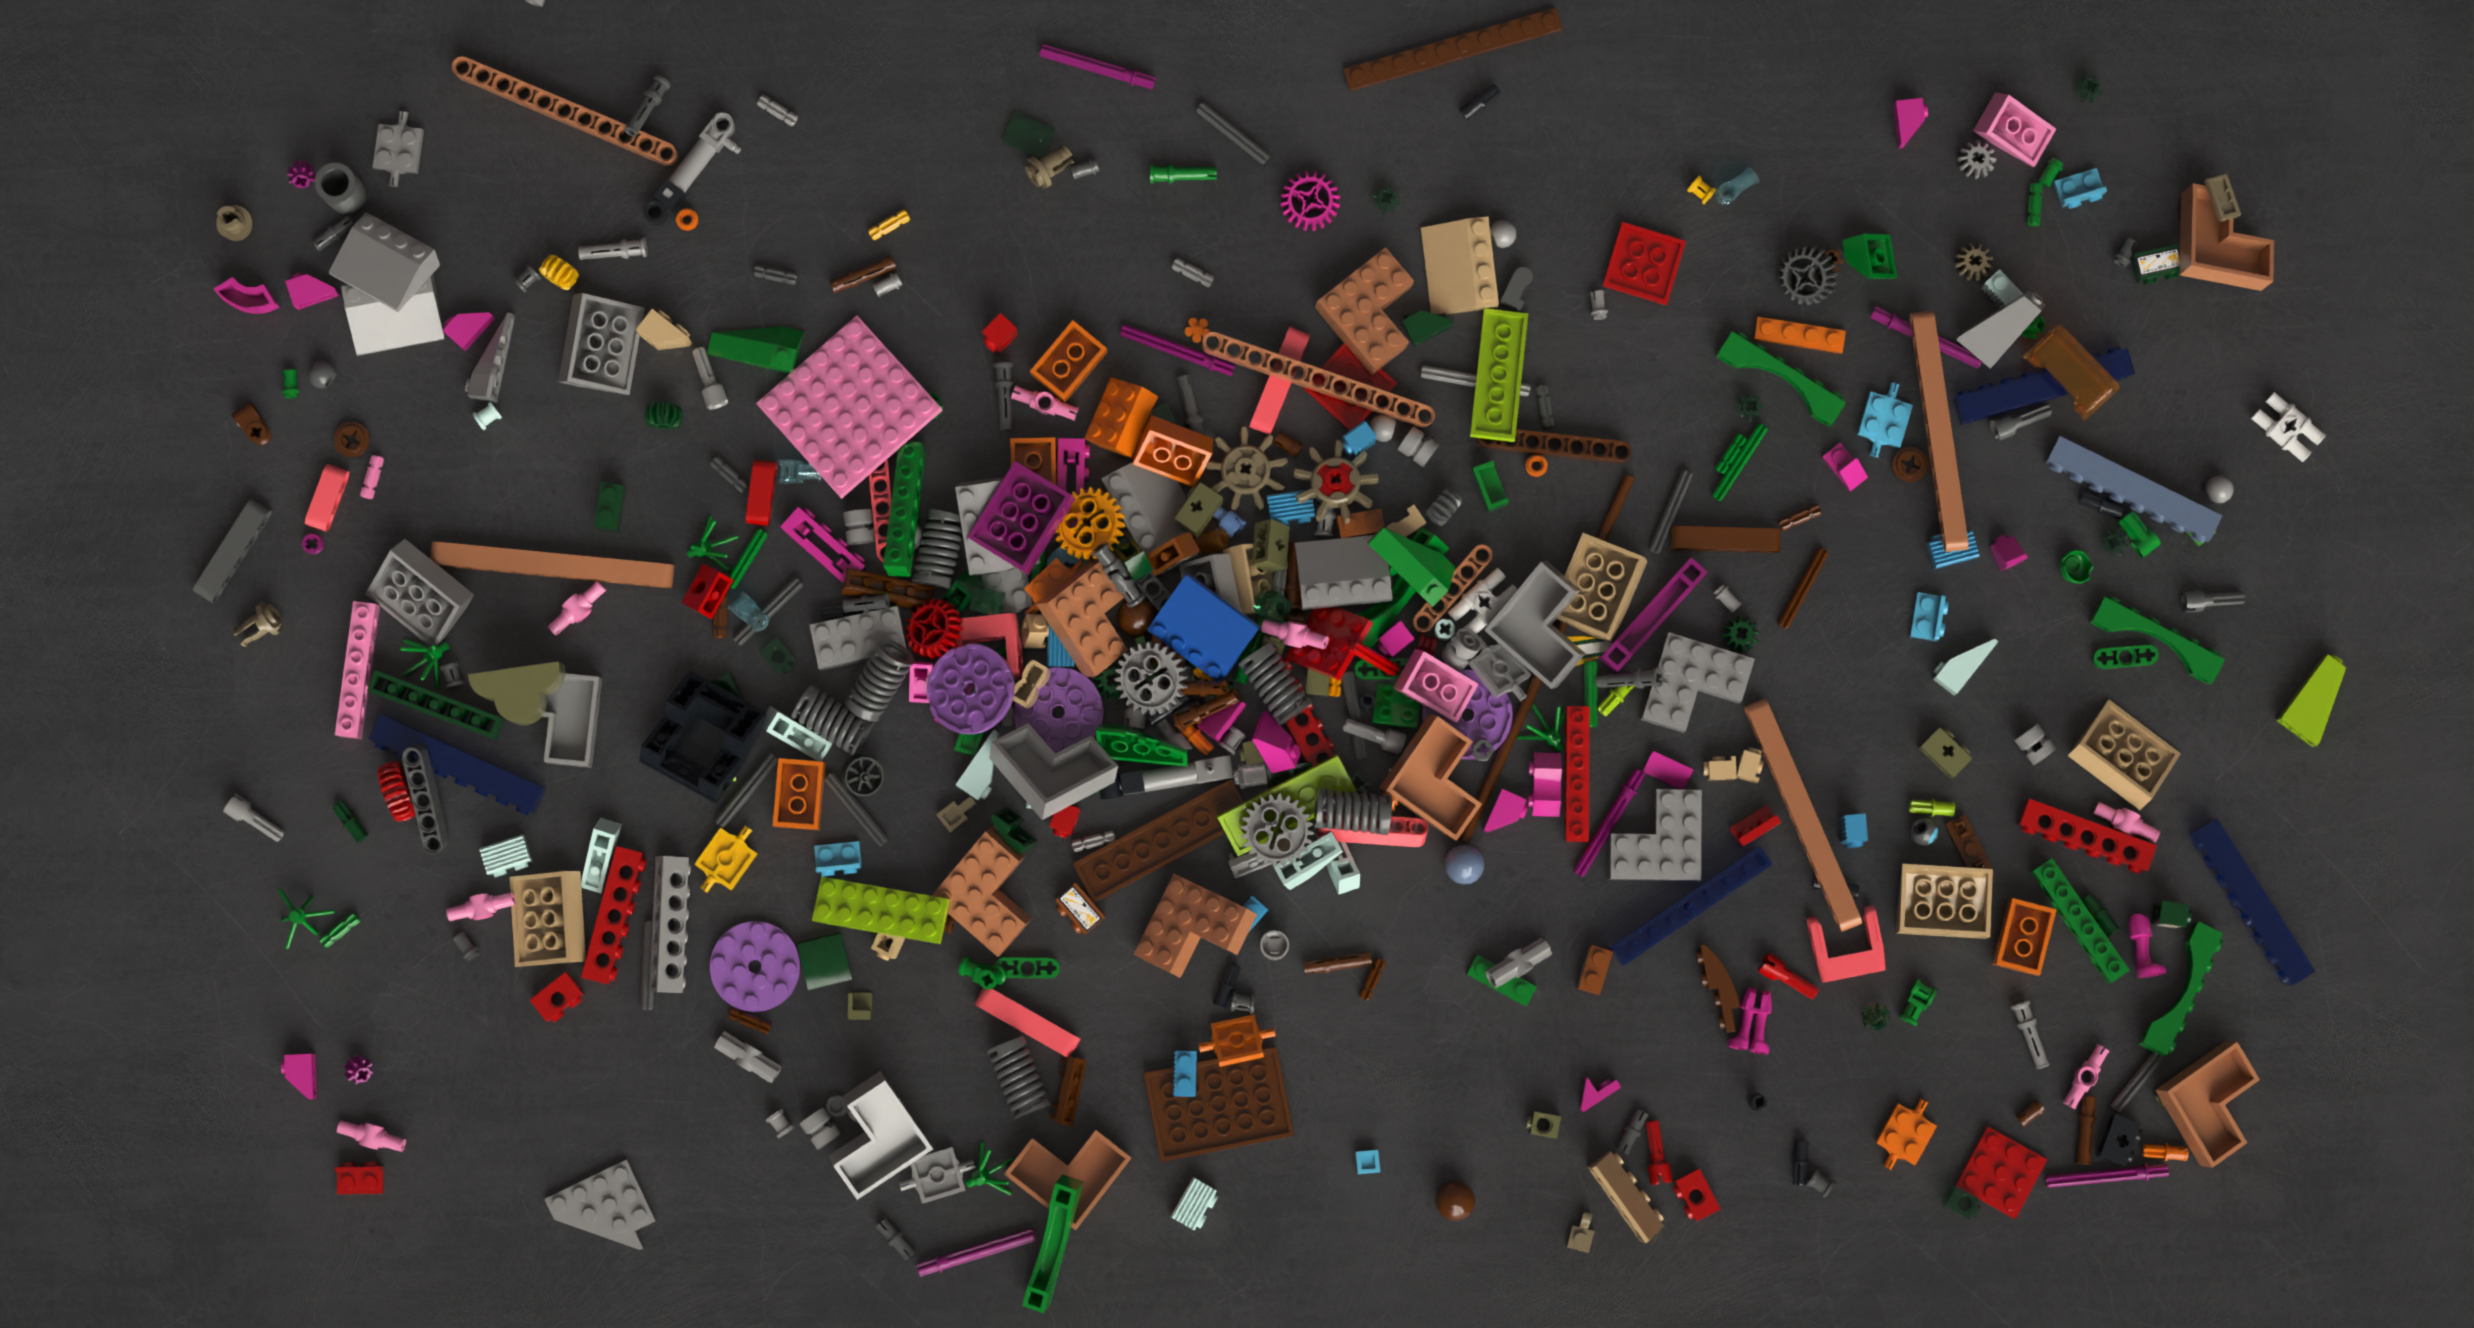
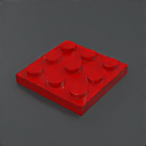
[1603,222,1686,306]
[1303,343,1397,431]
[1285,607,1373,681]
[1954,1126,2048,1219]

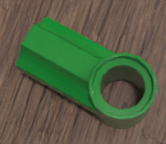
[2117,511,2161,558]

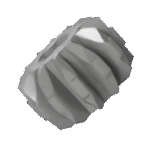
[1958,140,1996,179]

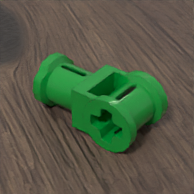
[958,956,1007,990]
[1898,978,1938,1027]

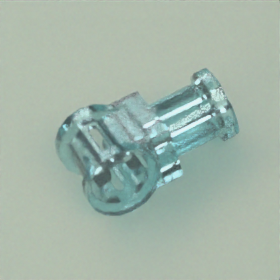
[1715,166,1760,205]
[777,460,822,484]
[727,590,769,632]

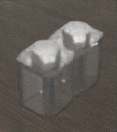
[1234,762,1267,789]

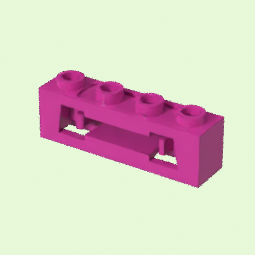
[1057,438,1090,528]
[780,507,866,583]

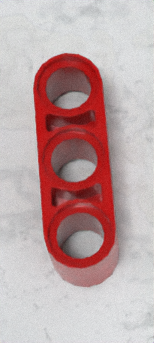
[746,459,777,526]

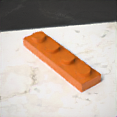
[1754,317,1846,354]

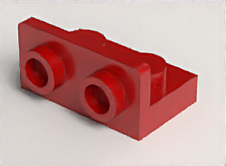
[1729,805,1781,847]
[335,1162,384,1194]

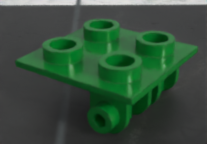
[1372,683,1420,730]

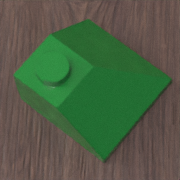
[1842,234,1897,279]

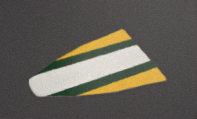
[1566,636,1612,666]

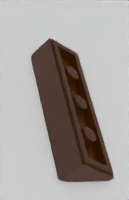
[841,568,934,611]

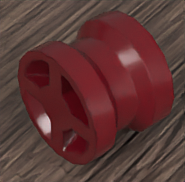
[1416,633,1438,656]

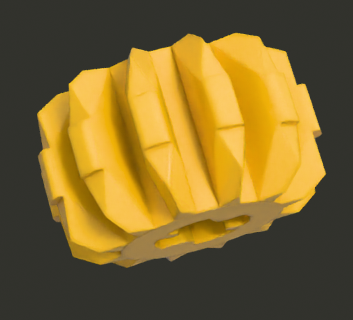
[539,255,579,290]

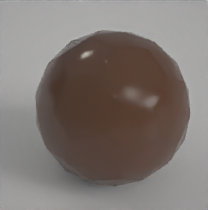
[1117,599,1157,637]
[1435,1181,1476,1221]

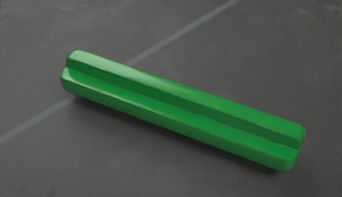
[728,528,768,589]
[1584,661,1598,728]

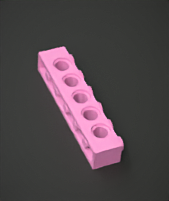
[335,601,380,739]

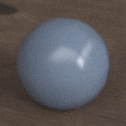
[1444,844,1485,885]

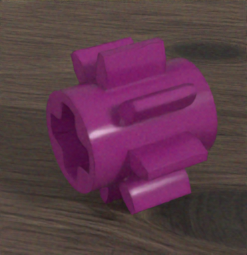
[287,161,315,188]
[344,1055,373,1084]

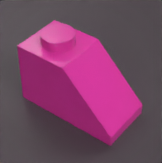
[1893,98,1928,149]
[285,273,340,310]
[442,312,495,352]
[1990,534,2028,571]
[1377,621,1414,658]
[1483,789,1528,833]
[281,1054,317,1099]

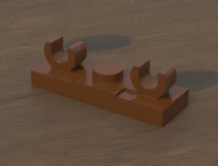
[1944,814,1995,876]
[1049,1056,1087,1127]

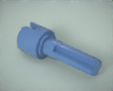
[1196,486,1246,539]

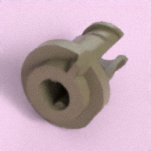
[1025,144,1074,189]
[216,205,253,241]
[233,602,283,647]

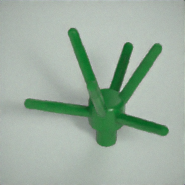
[687,515,739,572]
[400,639,449,689]
[1517,704,1565,752]
[278,888,335,949]
[966,1141,1015,1195]

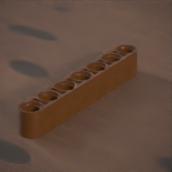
[1477,429,1632,464]

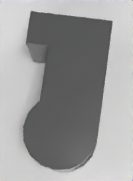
[1500,267,1533,312]

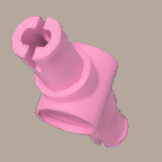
[1011,386,1079,421]
[547,581,606,636]
[1261,619,1329,649]
[2093,802,2161,843]
[446,892,516,921]
[2063,1044,2110,1109]
[337,1120,406,1152]

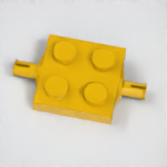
[694,825,758,893]

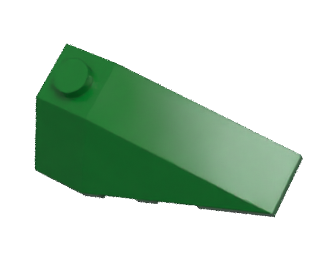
[707,326,804,374]
[1367,526,1456,607]
[1096,723,1188,767]

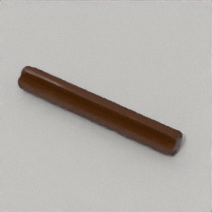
[1778,548,1829,629]

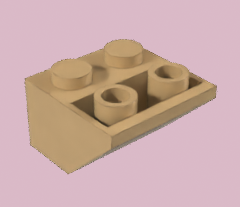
[635,309,692,350]

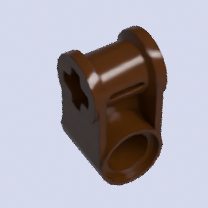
[231,401,271,445]

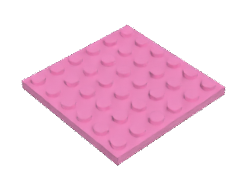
[756,316,942,499]

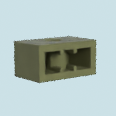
[1174,483,1223,538]
[1251,519,1290,573]
[1918,727,1972,779]

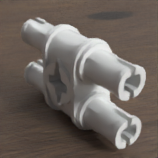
[2251,392,2326,462]
[1447,568,1518,634]

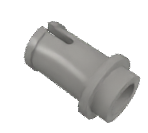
[872,273,902,297]
[1590,290,1608,320]
[1713,584,1742,613]

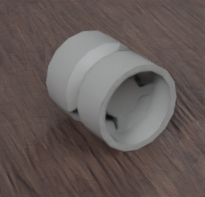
[1398,426,1439,467]
[843,509,875,545]
[1441,628,1482,671]
[2014,723,2057,766]
[1260,930,1289,960]
[800,1107,841,1150]

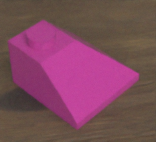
[1197,702,1246,743]
[1252,711,1301,773]

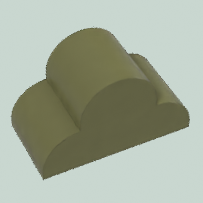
[468,661,565,725]

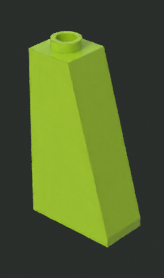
[2276,654,2346,747]

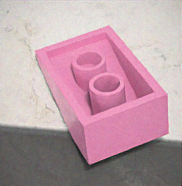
[1973,93,2056,167]
[1393,649,1478,723]

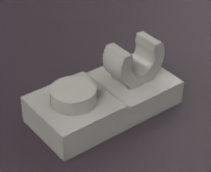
[1228,846,1272,879]

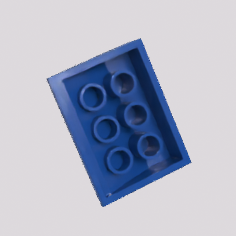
[1147,573,1260,681]

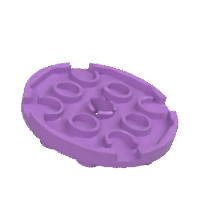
[927,644,1015,734]
[1014,667,1104,754]
[1422,670,1513,760]
[710,921,801,1012]

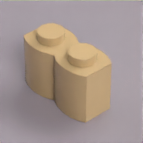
[1013,660,1051,709]

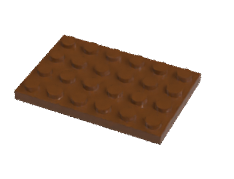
[1144,1047,1294,1162]

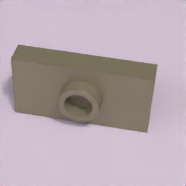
[2204,173,2241,223]

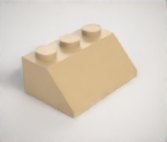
[1223,544,1283,615]

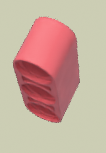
[305,464,349,532]

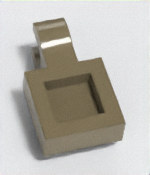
[936,797,977,833]
[1566,1211,1595,1253]

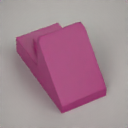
[1822,443,1868,492]
[909,662,934,703]
[1579,1077,1621,1112]

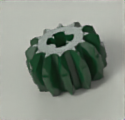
[644,401,683,430]
[1721,615,1760,654]
[1093,662,1124,700]

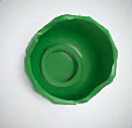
[2058,549,2093,584]

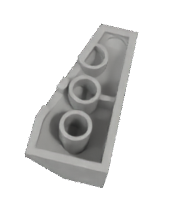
[465,312,515,403]

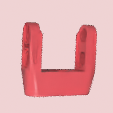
[951,613,1024,680]
[1807,905,1886,983]

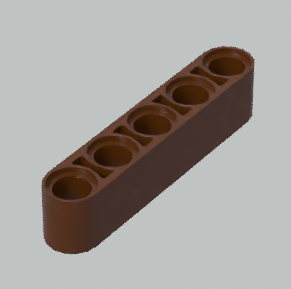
[1671,526,1781,553]

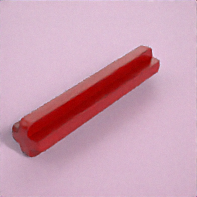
[1349,640,1399,676]

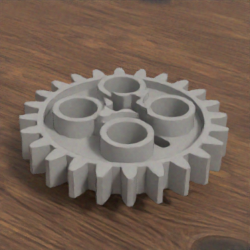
[1115,641,1188,715]
[1240,794,1314,867]

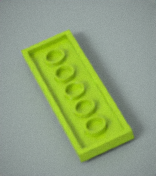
[1470,308,1528,442]
[1217,754,1357,856]
[812,877,950,944]

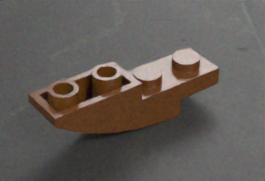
[1696,945,1740,1033]

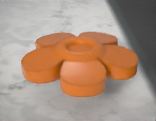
[1185,317,1210,343]

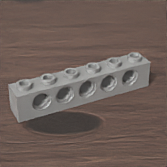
[649,856,691,993]

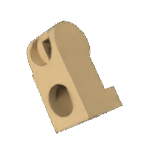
[1387,505,1426,538]

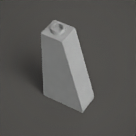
[1956,290,2046,369]

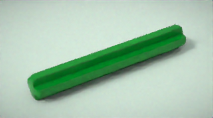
[1712,423,1768,501]

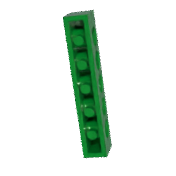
[883,442,926,577]
[2029,858,2130,984]

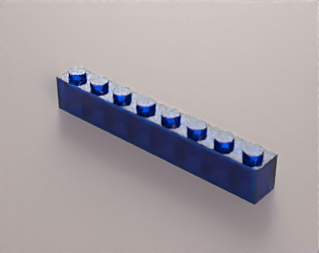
[1953,347,2135,425]
[368,714,546,816]
[2190,818,2315,986]
[1609,846,1773,966]

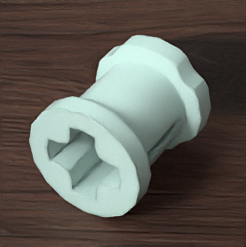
[472,401,502,430]
[1434,619,1455,641]

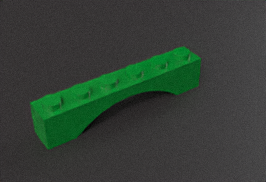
[1716,331,1846,428]
[1356,527,1449,649]
[2089,596,2225,685]
[2138,921,2223,1056]
[1022,1174,1084,1313]

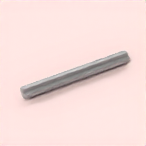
[1421,365,1531,397]

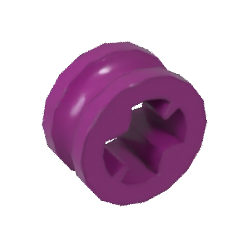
[302,534,324,555]

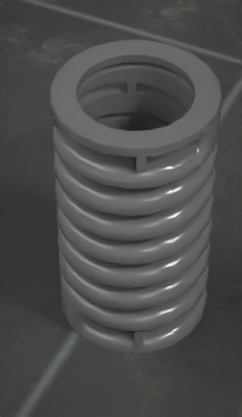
[315,163,368,215]
[911,509,963,590]
[844,639,915,722]
[1238,642,1312,726]
[791,684,874,757]
[1314,787,1392,835]
[986,1036,1051,1120]

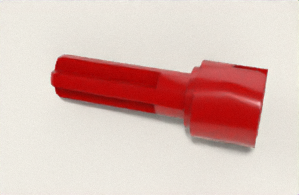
[1757,952,1818,999]
[1646,1120,1672,1185]

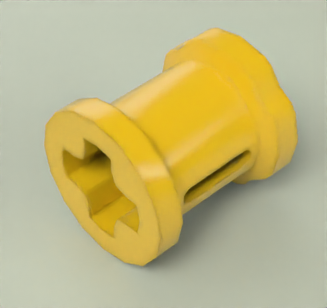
[1687,175,1717,204]

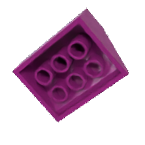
[967,461,1076,575]

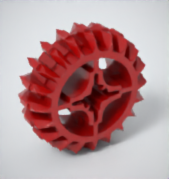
[904,599,964,659]
[377,761,416,822]

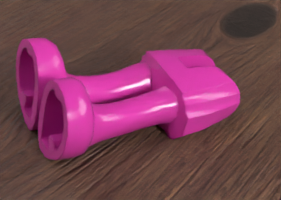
[2129,914,2167,978]
[1727,987,1772,1055]

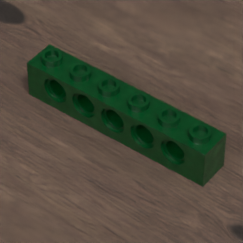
[367,670,505,740]

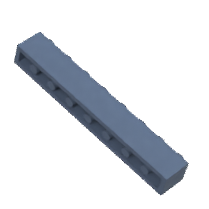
[2046,436,2223,543]

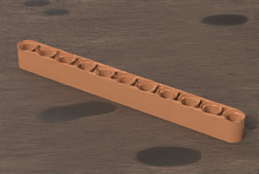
[452,56,678,166]
[1910,310,1968,552]
[1201,332,1435,428]
[430,542,675,588]
[1744,698,1862,932]

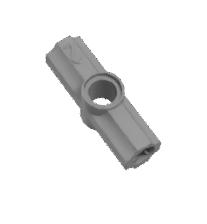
[1485,938,1552,988]
[714,1031,782,1083]

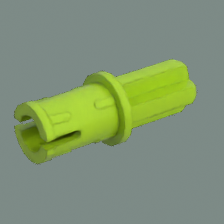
[1597,686,1635,716]
[1909,799,1955,817]

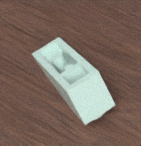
[1933,639,1998,696]
[762,706,832,762]
[956,730,999,801]
[581,818,622,893]
[1314,828,1360,895]
[1274,832,1343,890]

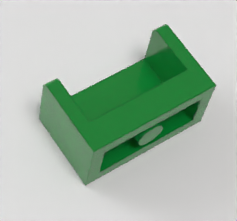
[1472,460,1510,513]

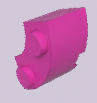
[214,277,280,314]
[1528,752,1562,817]

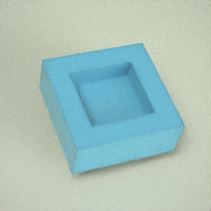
[1355,1150,1380,1174]

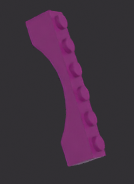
[1600,557,1708,673]

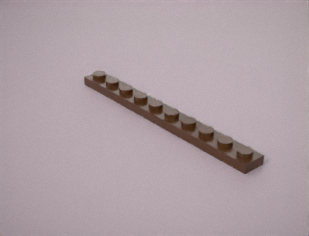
[1343,8,1563,91]

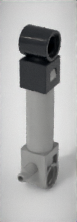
[643,112,741,226]
[1099,756,1234,800]

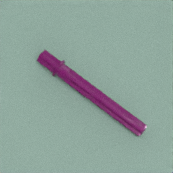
[1039,44,1156,90]
[1870,306,1982,368]
[1120,324,1236,376]
[1574,768,1646,877]
[2045,1163,2169,1188]
[916,1228,1036,1277]

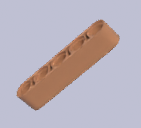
[1412,545,1492,633]

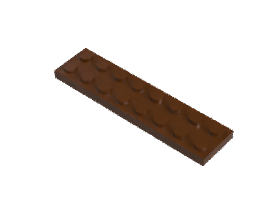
[1072,779,1244,903]

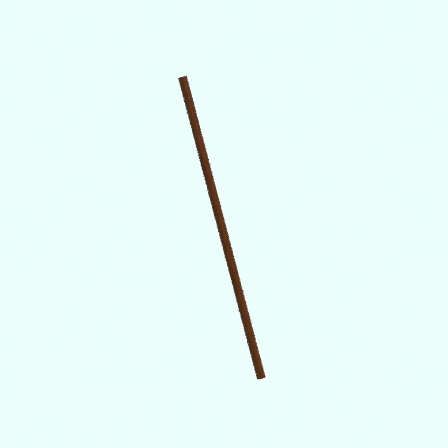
[1458,474,1635,844]

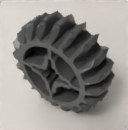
[1778,245,1838,305]

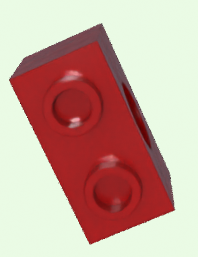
[982,313,1018,354]
[681,564,733,619]
[1049,805,1081,839]
[530,972,585,1022]
[1673,1168,1720,1222]

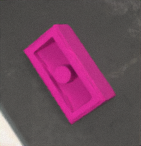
[1642,751,1693,790]

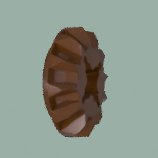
[334,422,370,458]
[1892,447,1928,483]

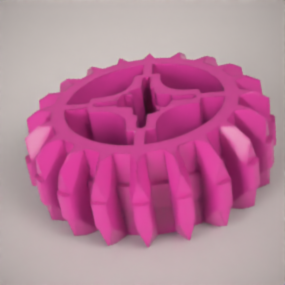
[1280,171,1340,231]

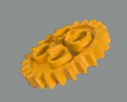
[1055,487,1126,561]

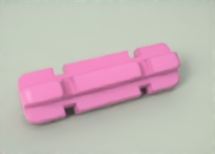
[360,455,384,499]

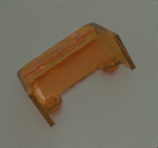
[2022,324,2120,421]

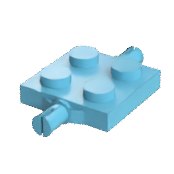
[1856,382,1913,458]

